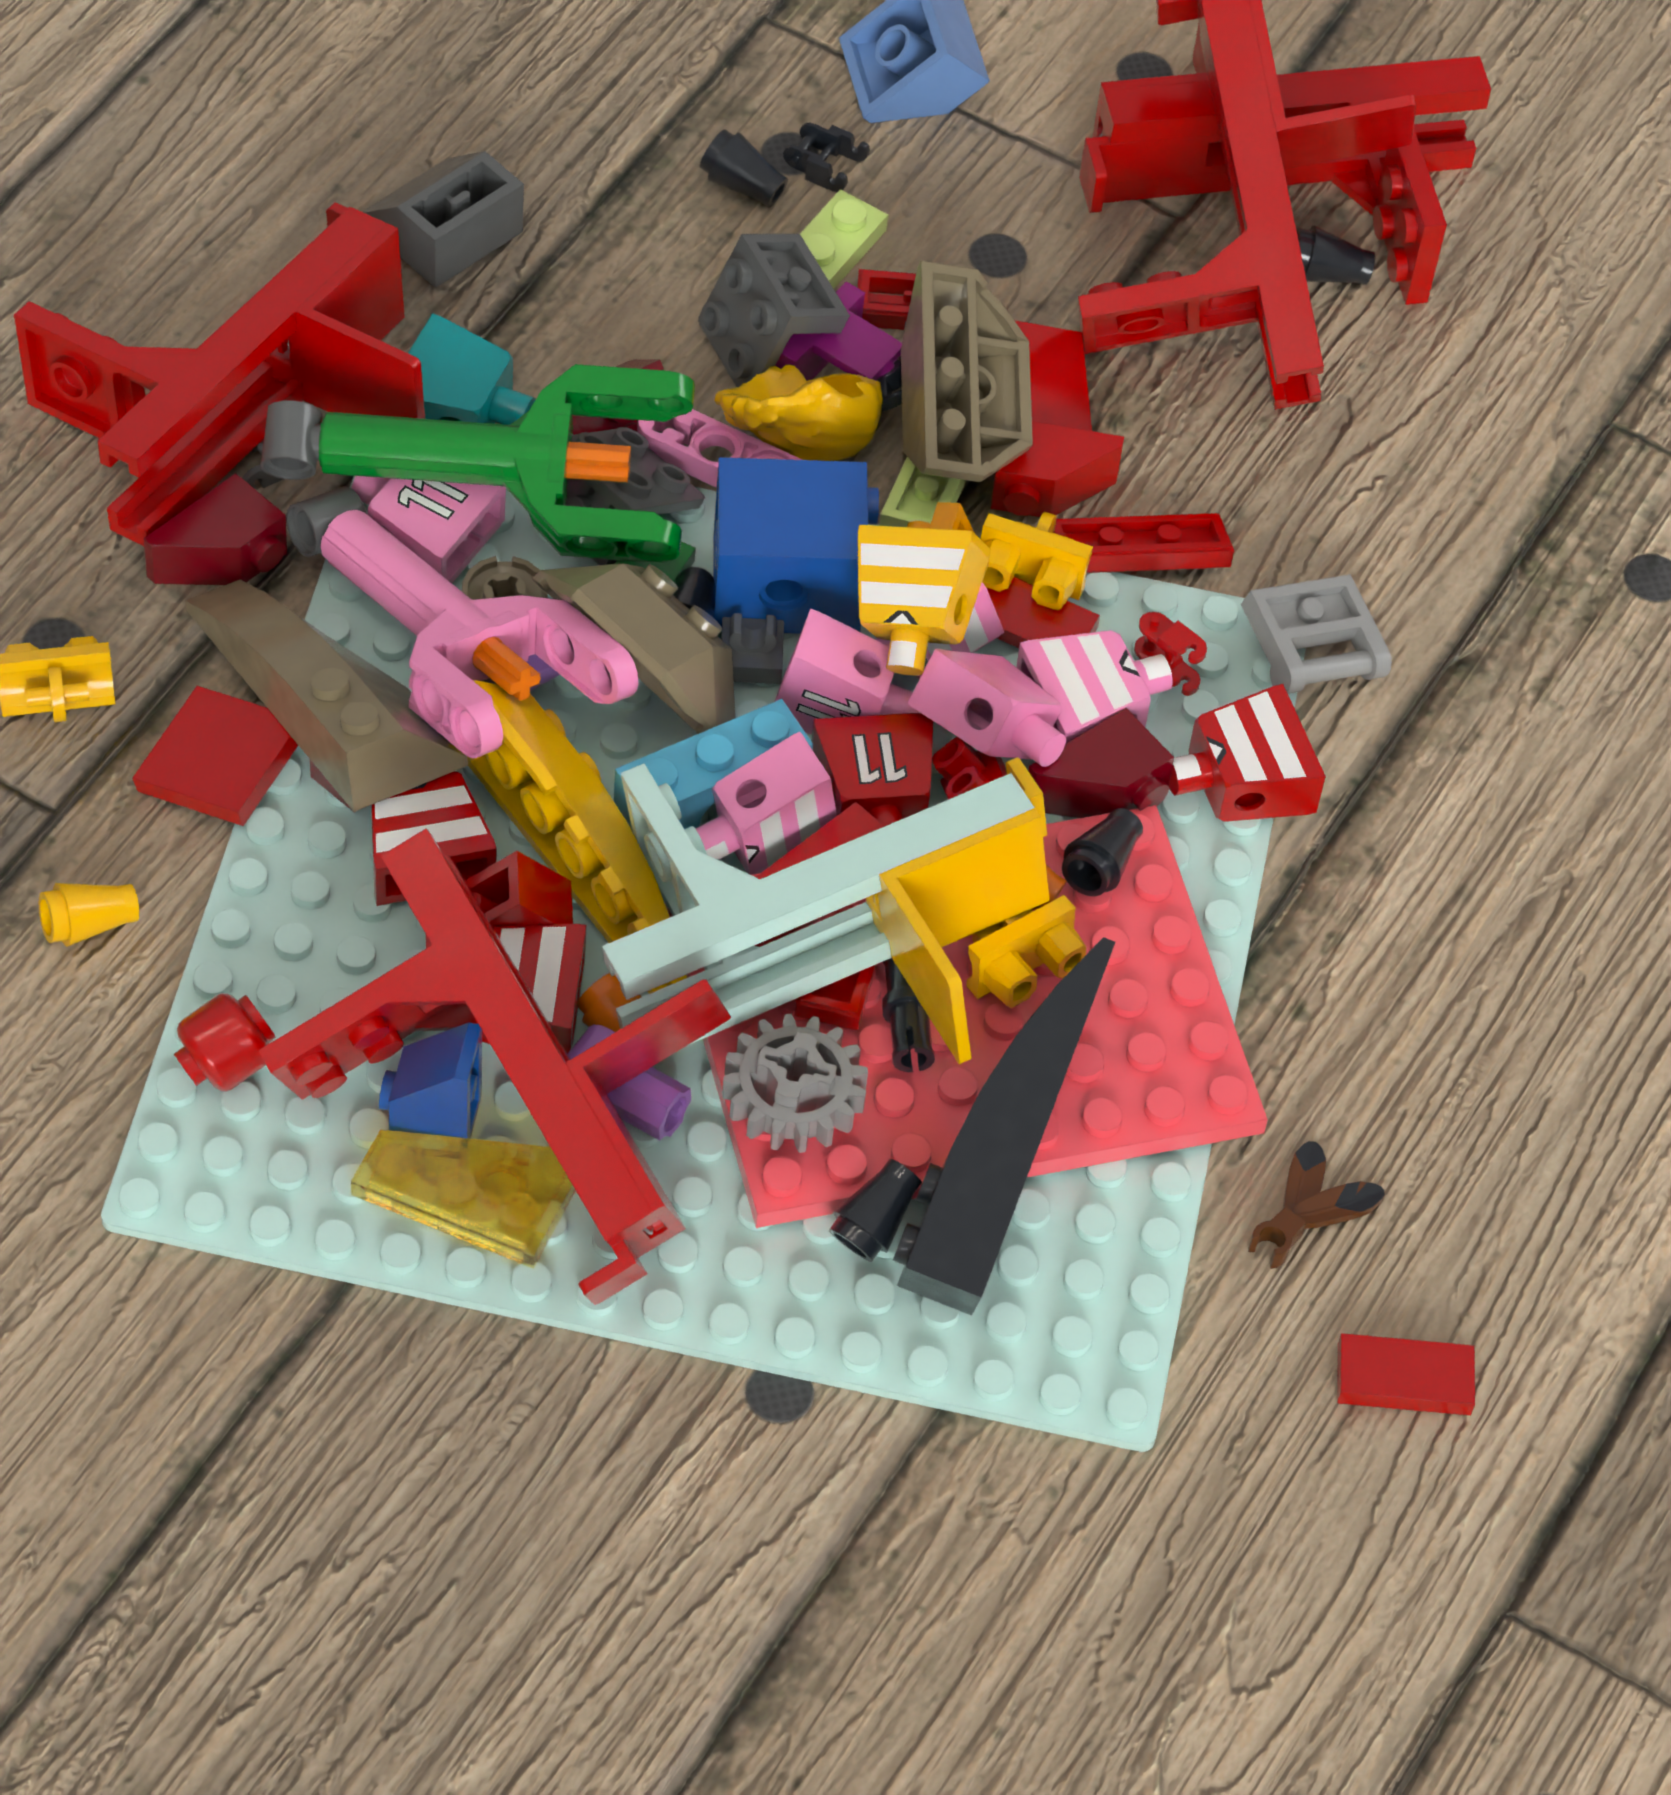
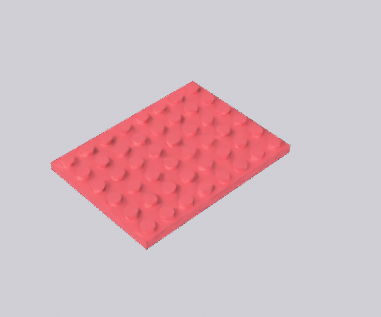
[665,805,1268,1228]

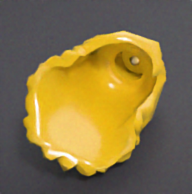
[714,365,883,461]

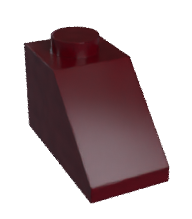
[143,473,287,585]
[1028,708,1174,818]

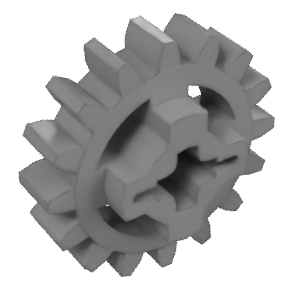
[722,1014,868,1153]

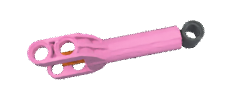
[286,486,638,758]

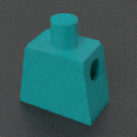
[408,313,536,425]

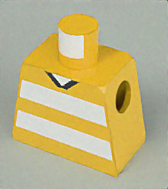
[858,525,991,676]

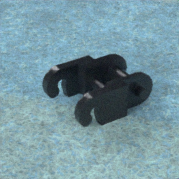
[783,122,870,192]

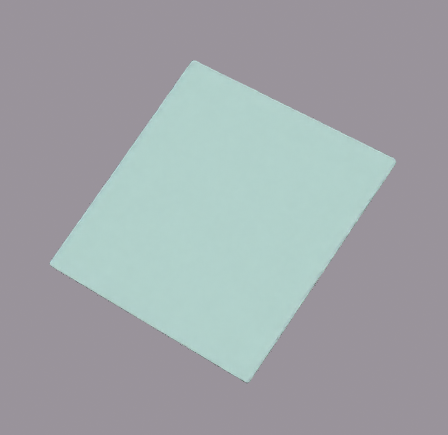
[101,476,1306,1452]

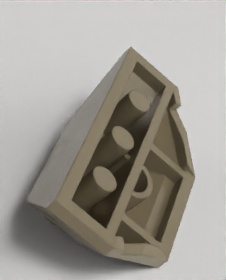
[901,261,1033,482]
[532,564,735,734]

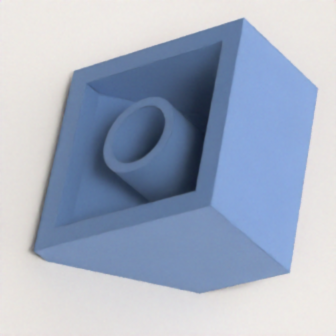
[839,0,990,123]

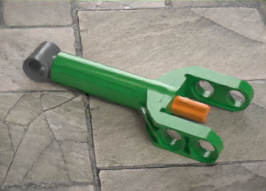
[261,364,695,563]

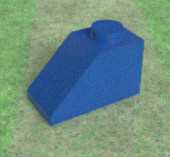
[379,1022,482,1151]

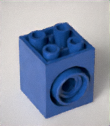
[713,457,879,634]

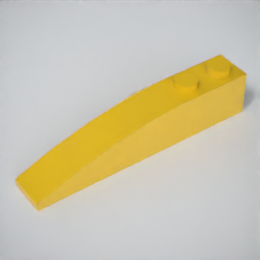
[467,680,687,994]

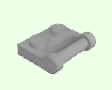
[1241,574,1392,694]

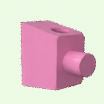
[907,649,1066,767]

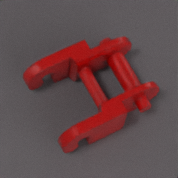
[1134,611,1207,696]

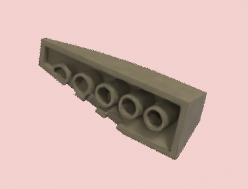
[185,580,468,812]

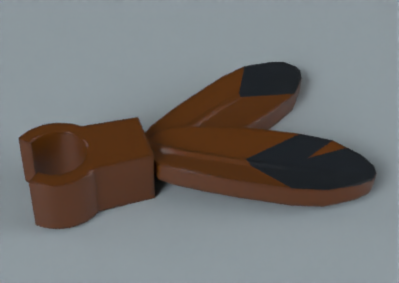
[1248,1141,1385,1269]

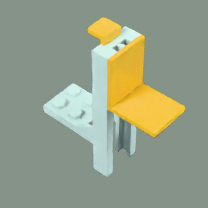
[602,757,1050,1064]

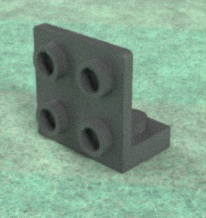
[698,234,850,387]
[566,427,705,565]

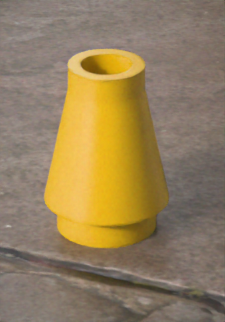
[38,883,139,947]

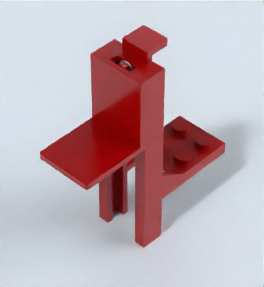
[1078,0,1416,410]
[1079,23,1491,305]
[14,203,425,546]
[258,828,731,1305]

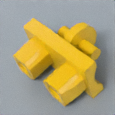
[981,511,1093,611]
[0,636,116,722]
[966,895,1087,1008]

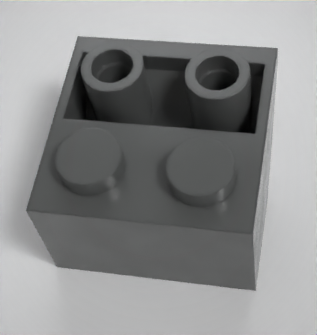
[362,151,524,288]

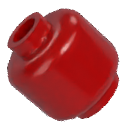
[173,993,276,1091]

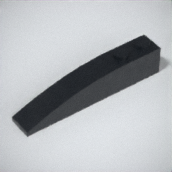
[893,937,1115,1316]

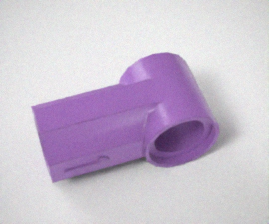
[568,1025,691,1141]

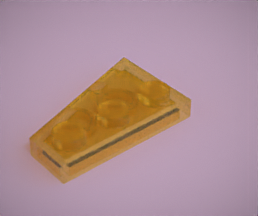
[351,1129,576,1269]

